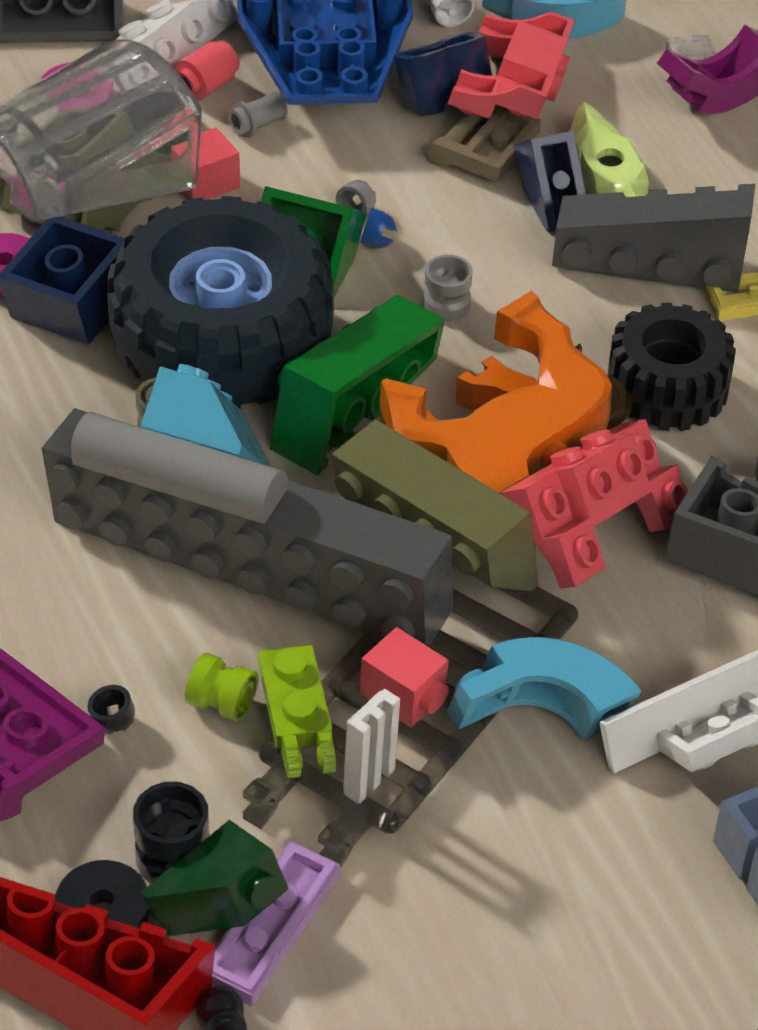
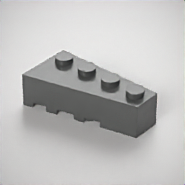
[552,183,756,293]
[665,456,758,595]

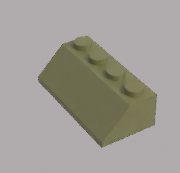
[332,419,538,592]

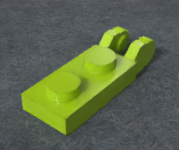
[258,645,337,778]

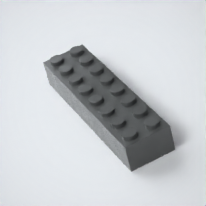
[41,408,454,647]

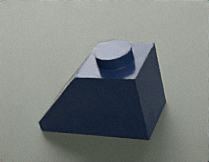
[514,130,586,231]

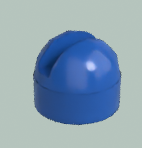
[360,208,397,249]

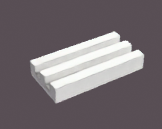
[343,688,400,804]

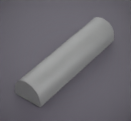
[71,412,288,524]

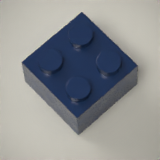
[0,214,125,345]

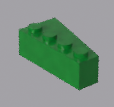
[269,294,445,476]

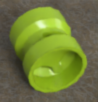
[185,652,259,723]

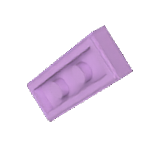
[211,841,340,1007]

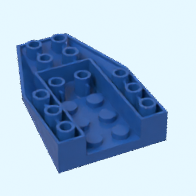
[237,0,413,105]

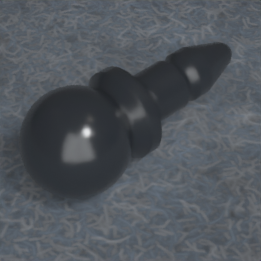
[196,986,247,1030]

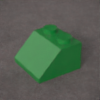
[261,186,367,297]

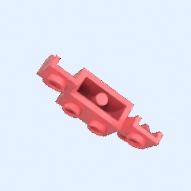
[448,11,575,119]
[501,419,688,589]

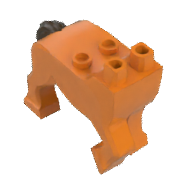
[379,291,632,552]

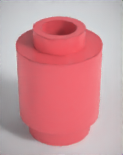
[175,41,240,100]

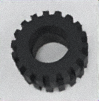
[607,303,736,431]

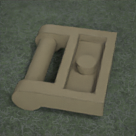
[427,104,541,183]

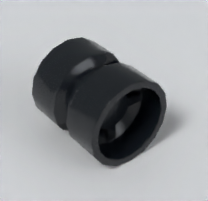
[133,782,210,884]

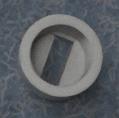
[335,180,376,214]

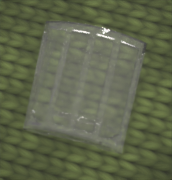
[0,39,202,222]

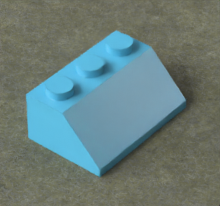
[140,364,271,466]

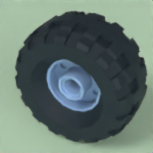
[107,196,334,409]

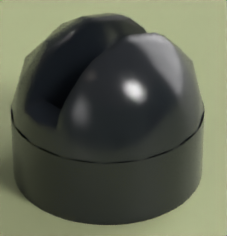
[87,685,135,734]

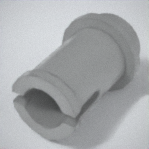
[228,91,288,136]

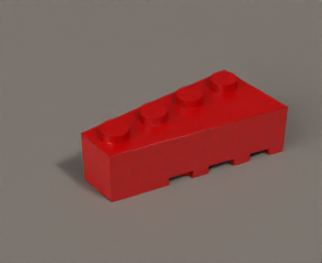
[0,877,216,1030]

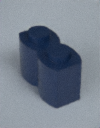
[394,32,492,116]

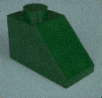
[140,819,289,937]

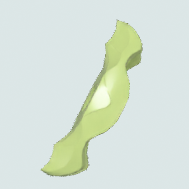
[569,102,650,197]

